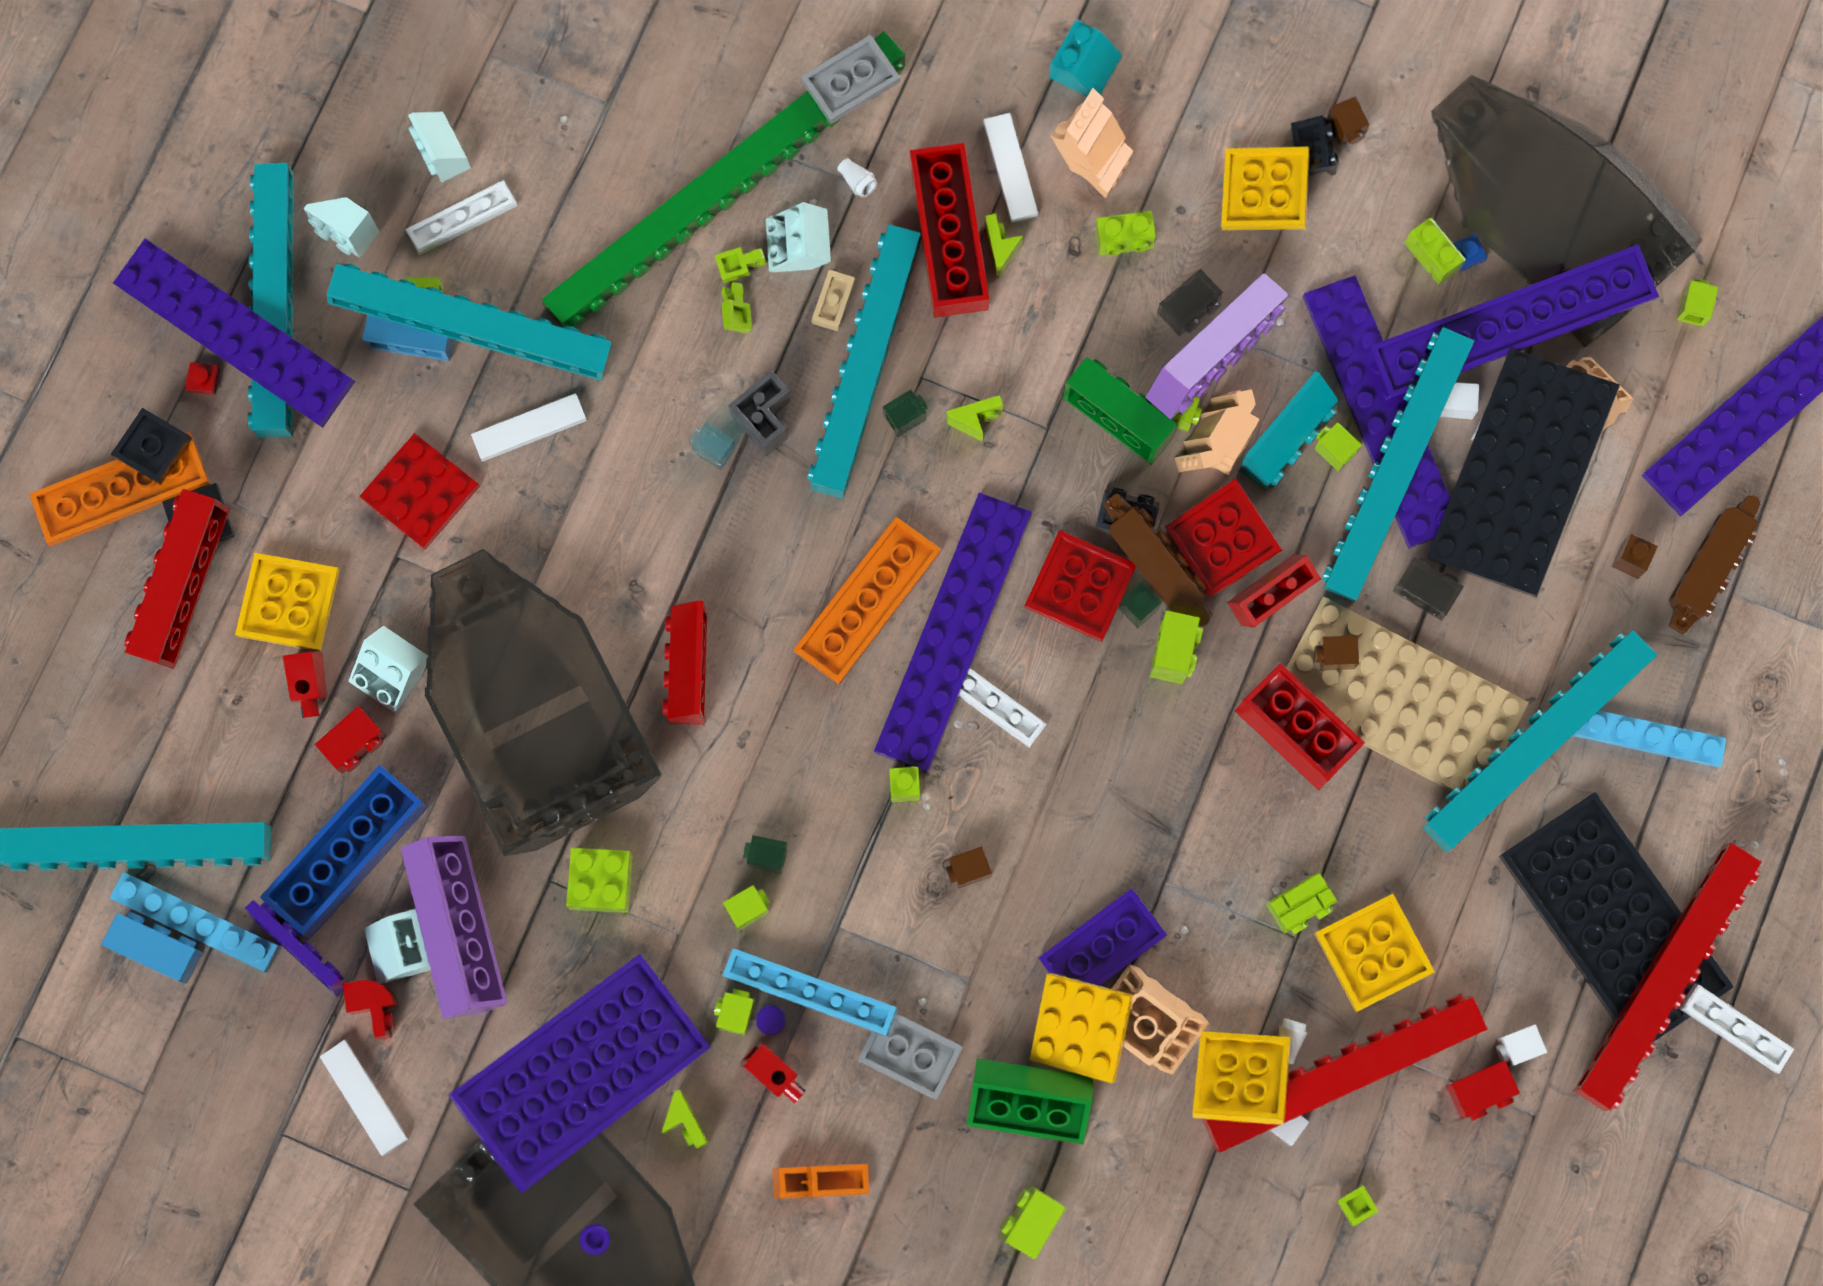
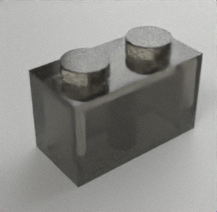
[1157,269,1223,336]
[1392,557,1464,621]

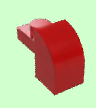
[343,980,399,1040]

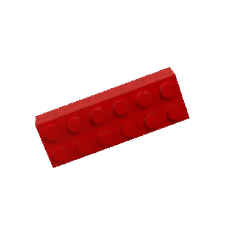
[910,143,989,318]
[124,489,230,669]

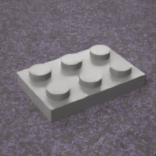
[801,34,900,124]
[857,1013,963,1101]

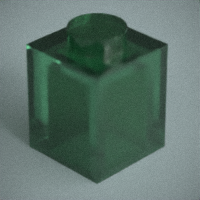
[883,389,928,437]
[1119,582,1161,629]
[743,835,788,874]

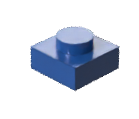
[1453,233,1488,272]

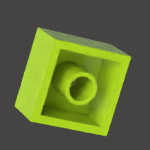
[1149,611,1203,684]
[566,848,633,913]

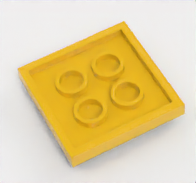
[1221,147,1309,230]
[235,553,340,652]
[1314,894,1435,1012]
[1029,973,1133,1083]
[1192,1031,1291,1125]

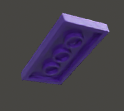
[1038,888,1167,986]
[245,900,344,997]

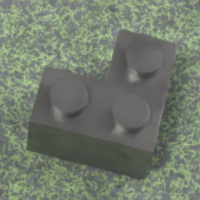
[728,370,791,456]

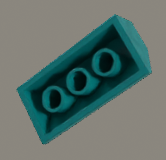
[1239,371,1338,491]

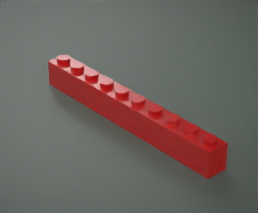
[1573,842,1762,1111]
[1201,994,1488,1153]

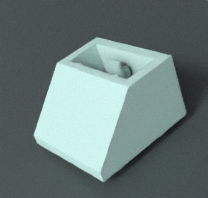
[408,112,471,183]
[304,197,380,258]
[766,202,831,272]
[348,626,429,713]
[364,909,431,984]

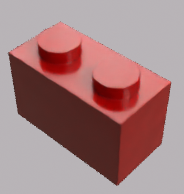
[314,706,386,774]
[1446,1060,1520,1121]

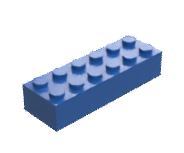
[260,764,428,939]

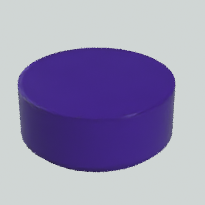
[756,1005,786,1036]
[580,1223,610,1255]

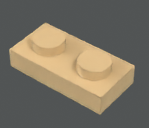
[812,270,855,331]

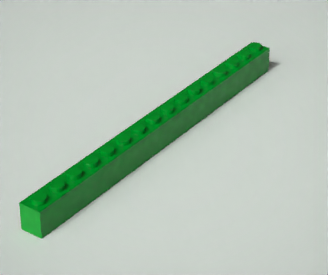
[541,31,905,328]

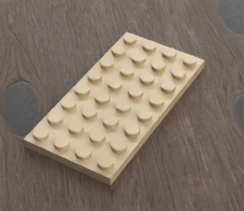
[1286,596,1529,791]

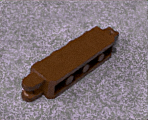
[1103,493,1213,626]
[1668,495,1761,635]

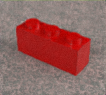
[1227,554,1321,628]

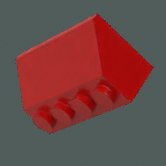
[663,600,708,725]
[1235,663,1365,791]

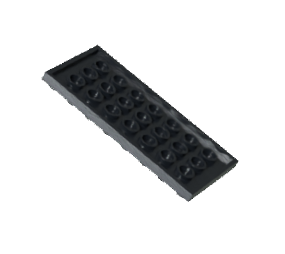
[1427,348,1620,598]
[1499,792,1734,1042]

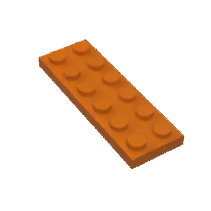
[29,431,211,547]
[793,517,942,685]

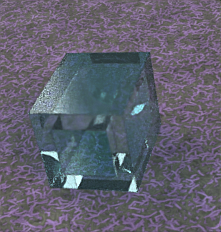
[690,422,737,470]

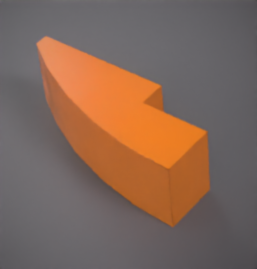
[772,1164,869,1199]

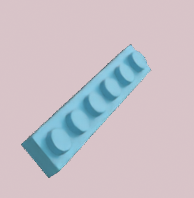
[1573,710,1726,768]
[110,872,280,973]
[722,948,898,1037]

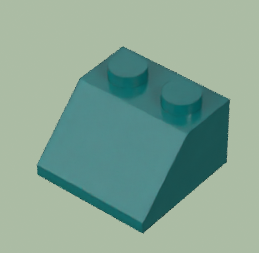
[1049,19,1122,97]

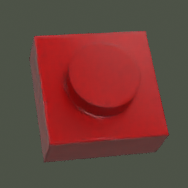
[185,362,220,395]

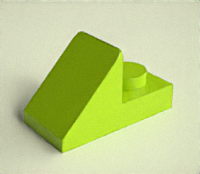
[984,214,1023,277]
[946,395,1003,441]
[662,1090,709,1149]

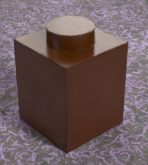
[1327,96,1370,146]
[1612,534,1658,579]
[1314,635,1359,671]
[945,846,992,889]

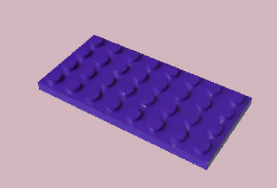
[448,954,711,1193]

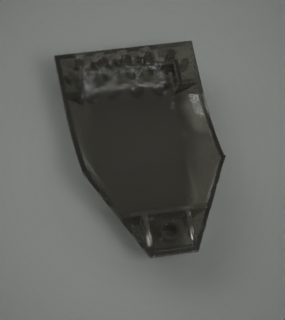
[1431,75,1702,347]
[424,549,662,856]
[413,1132,695,1286]

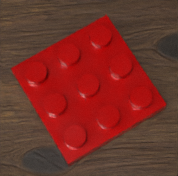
[359,433,480,550]
[1165,479,1283,598]
[1024,530,1136,642]

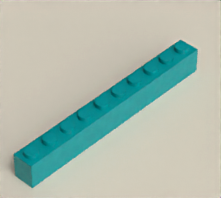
[248,163,294,438]
[807,224,921,499]
[327,263,612,381]
[1321,327,1474,602]
[1422,630,1657,853]
[0,822,272,871]

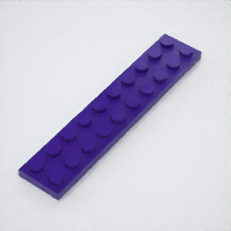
[113,238,356,428]
[1370,245,1659,400]
[1303,275,1450,549]
[1642,316,1823,517]
[874,493,1032,773]

